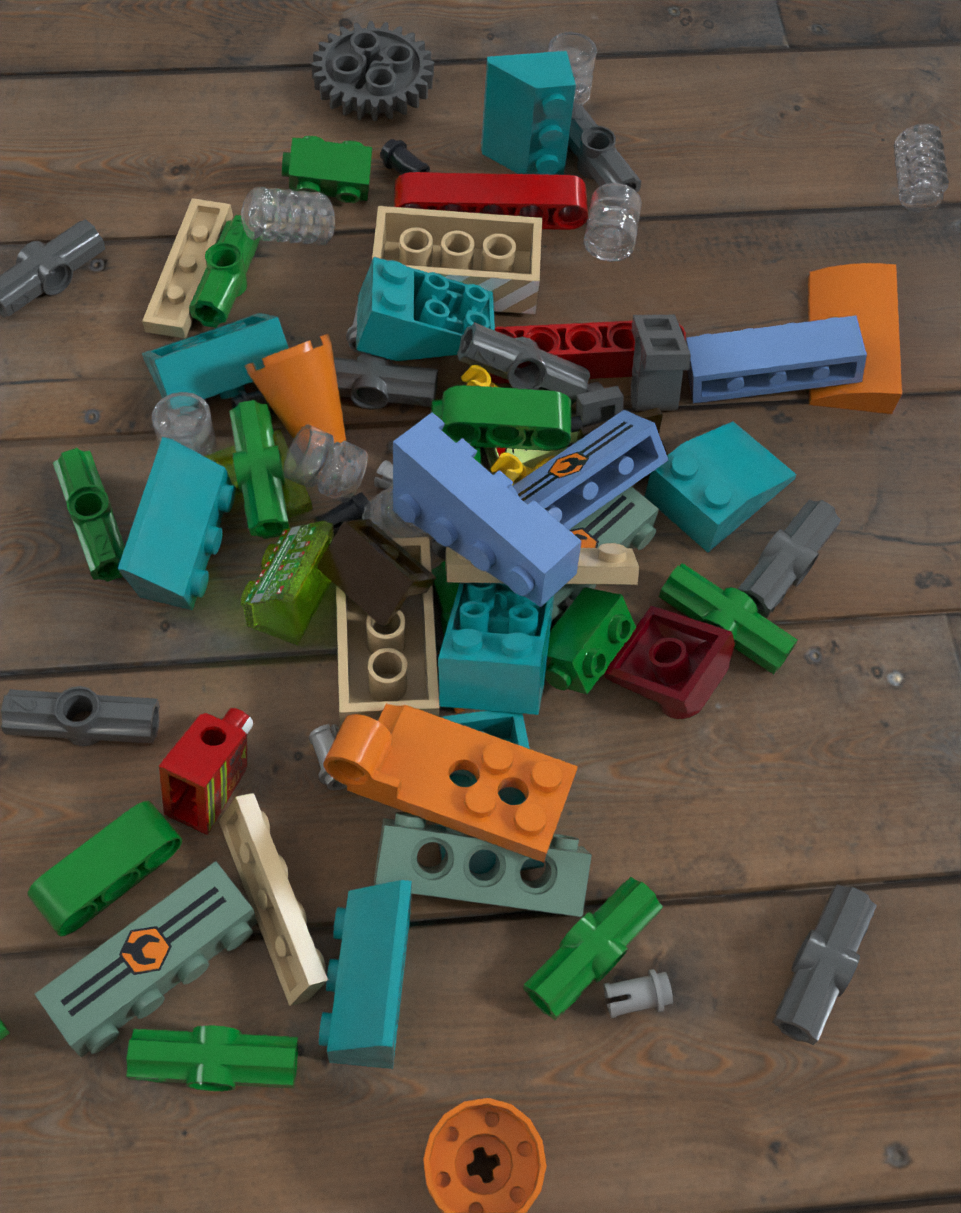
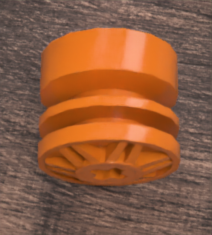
[423,1098,547,1213]

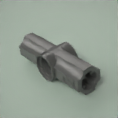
[568,101,641,206]
[0,219,105,318]
[457,322,590,405]
[334,353,438,410]
[738,500,841,618]
[1,686,160,746]
[772,884,877,1045]

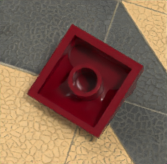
[604,606,735,719]

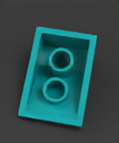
[644,421,797,553]

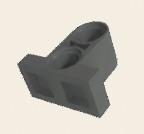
[631,314,691,411]

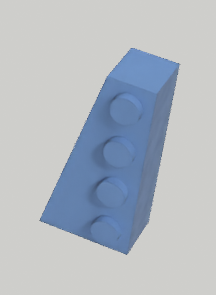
[393,412,581,607]

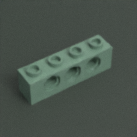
[374,812,592,917]

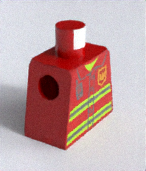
[159,708,253,835]

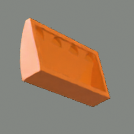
[808,263,902,414]

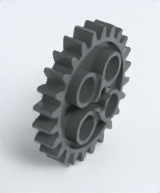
[312,21,434,121]

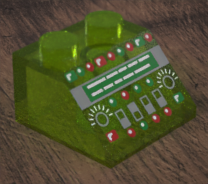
[240,521,334,646]

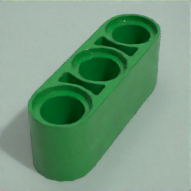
[441,385,571,451]
[27,801,182,937]

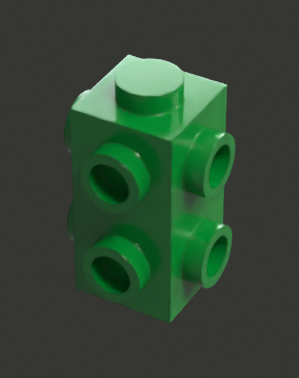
[282,136,372,203]
[545,587,636,694]

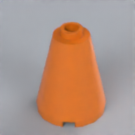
[245,334,346,463]

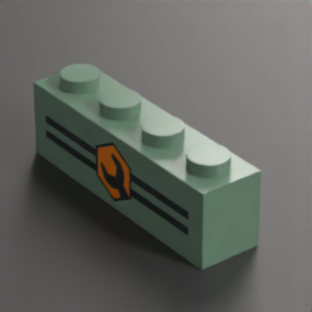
[550,486,659,631]
[34,861,257,1057]

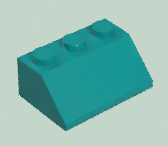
[481,51,576,175]
[142,313,289,414]
[118,437,236,610]
[319,880,412,1069]

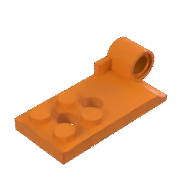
[323,703,578,863]

